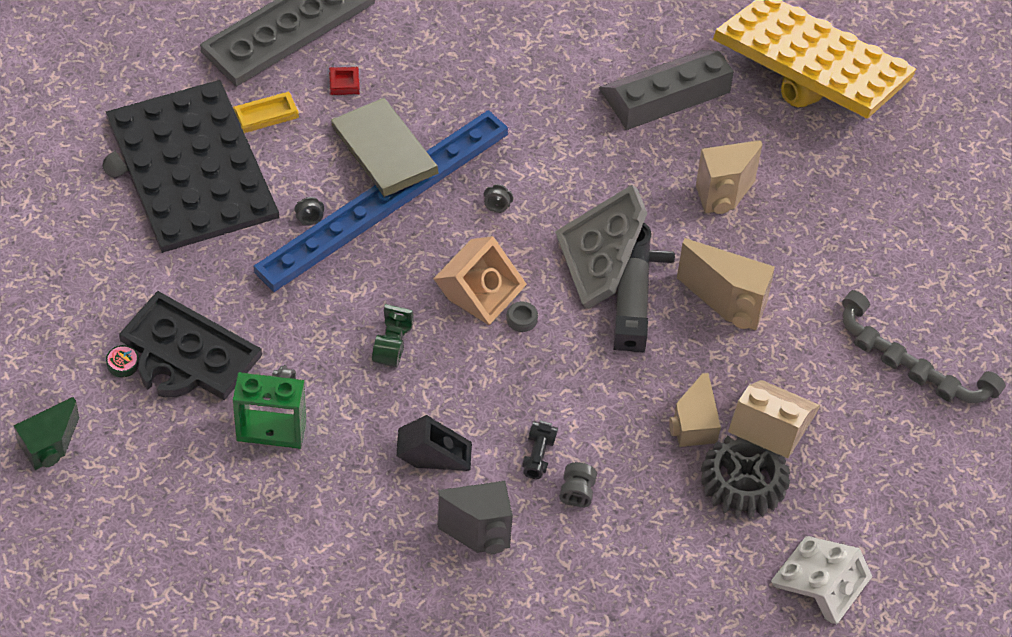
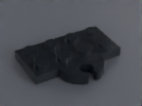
[119,291,262,401]

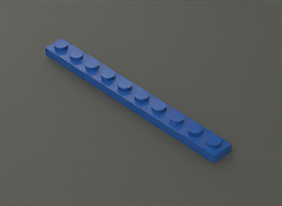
[254,110,508,292]

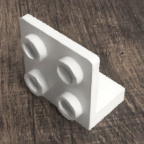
[771,536,872,624]

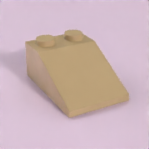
[677,238,775,330]
[728,380,820,458]

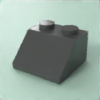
[437,481,513,554]

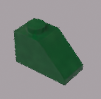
[13,397,79,470]

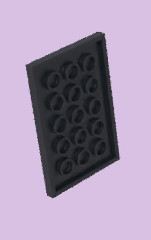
[106,80,280,253]

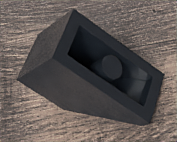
[396,415,472,471]

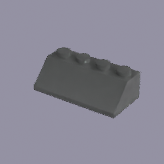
[599,50,734,130]

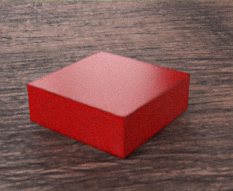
[329,67,360,95]

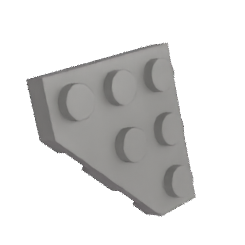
[555,185,647,309]

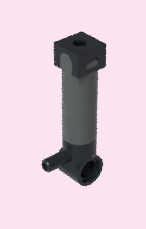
[613,223,675,353]

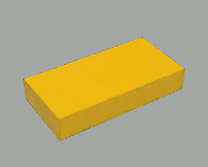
[233,91,299,133]

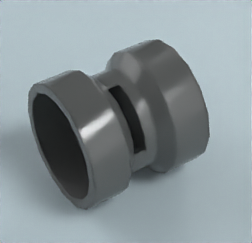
[559,462,597,508]

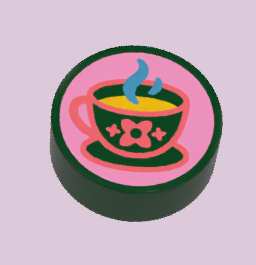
[106,345,139,378]

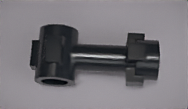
[522,420,558,479]

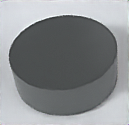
[506,301,538,332]

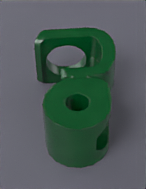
[372,304,414,368]

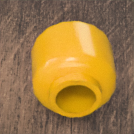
[781,76,823,108]

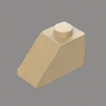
[669,373,721,447]

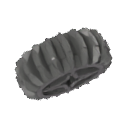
[701,436,790,519]

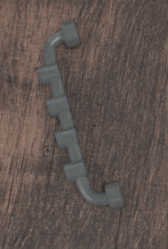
[842,290,1006,403]

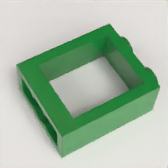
[233,372,307,449]

